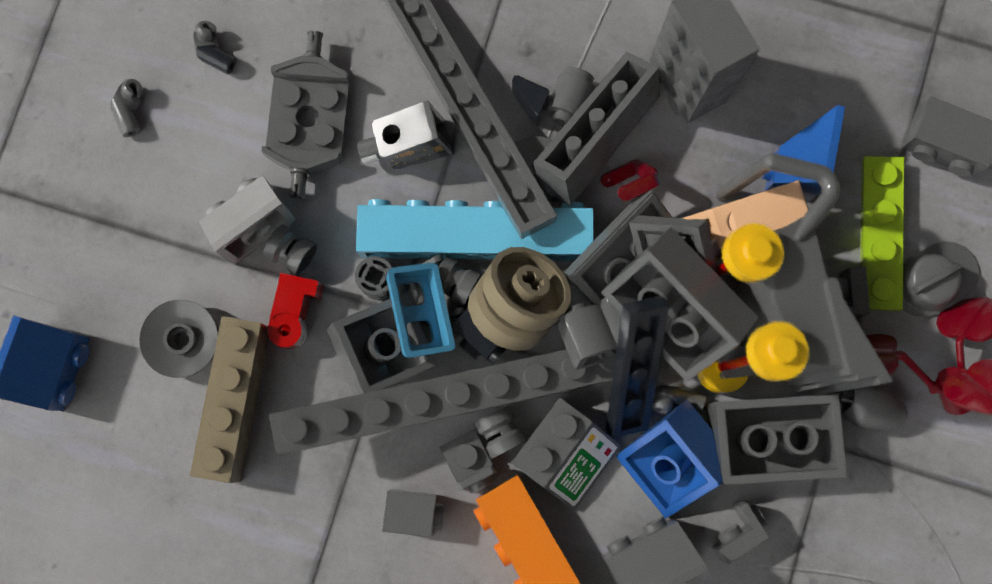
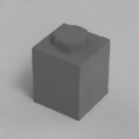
[382,489,444,538]

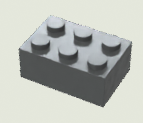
[601,227,759,382]
[707,394,847,485]

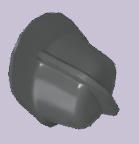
[903,241,979,317]

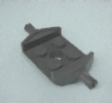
[261,30,350,199]

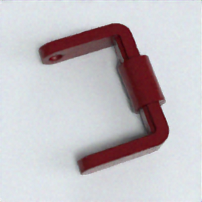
[600,159,660,201]

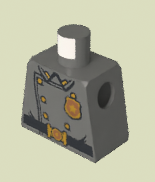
[357,100,454,169]

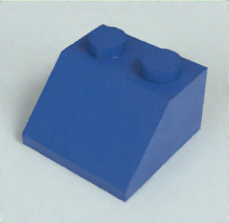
[0,315,90,412]

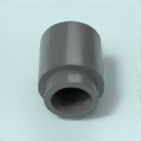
[547,67,595,126]

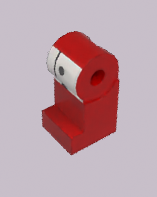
[268,273,325,349]

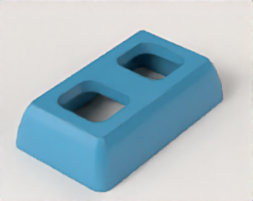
[386,263,455,358]

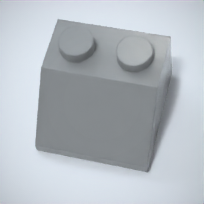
[198,175,297,265]

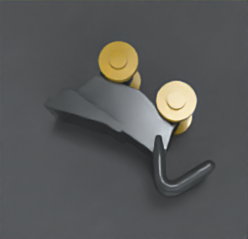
[697,153,893,396]

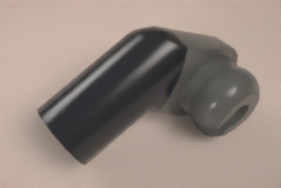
[193,21,237,75]

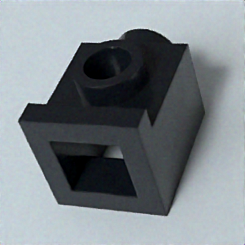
[451,308,507,365]

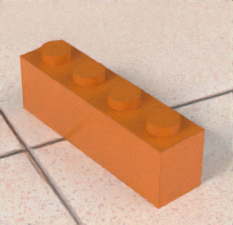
[473,475,580,584]

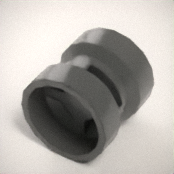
[263,224,317,276]
[355,256,392,300]
[438,256,482,308]
[474,405,527,459]

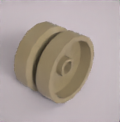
[468,247,571,351]

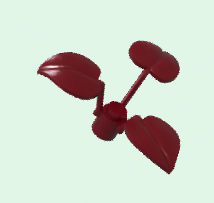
[866,297,992,415]

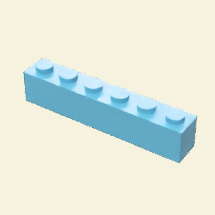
[356,199,593,261]

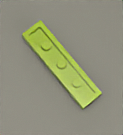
[860,156,904,312]

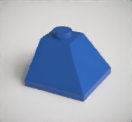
[761,105,845,202]
[615,400,723,519]

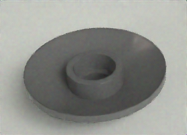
[139,300,218,378]

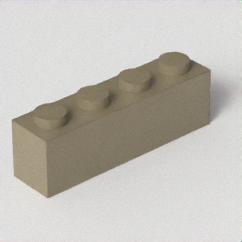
[190,316,269,483]

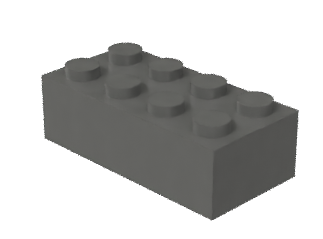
[650,0,760,123]

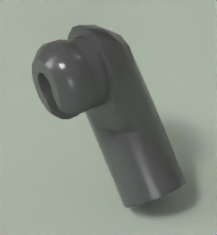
[110,79,143,138]
[652,385,706,414]

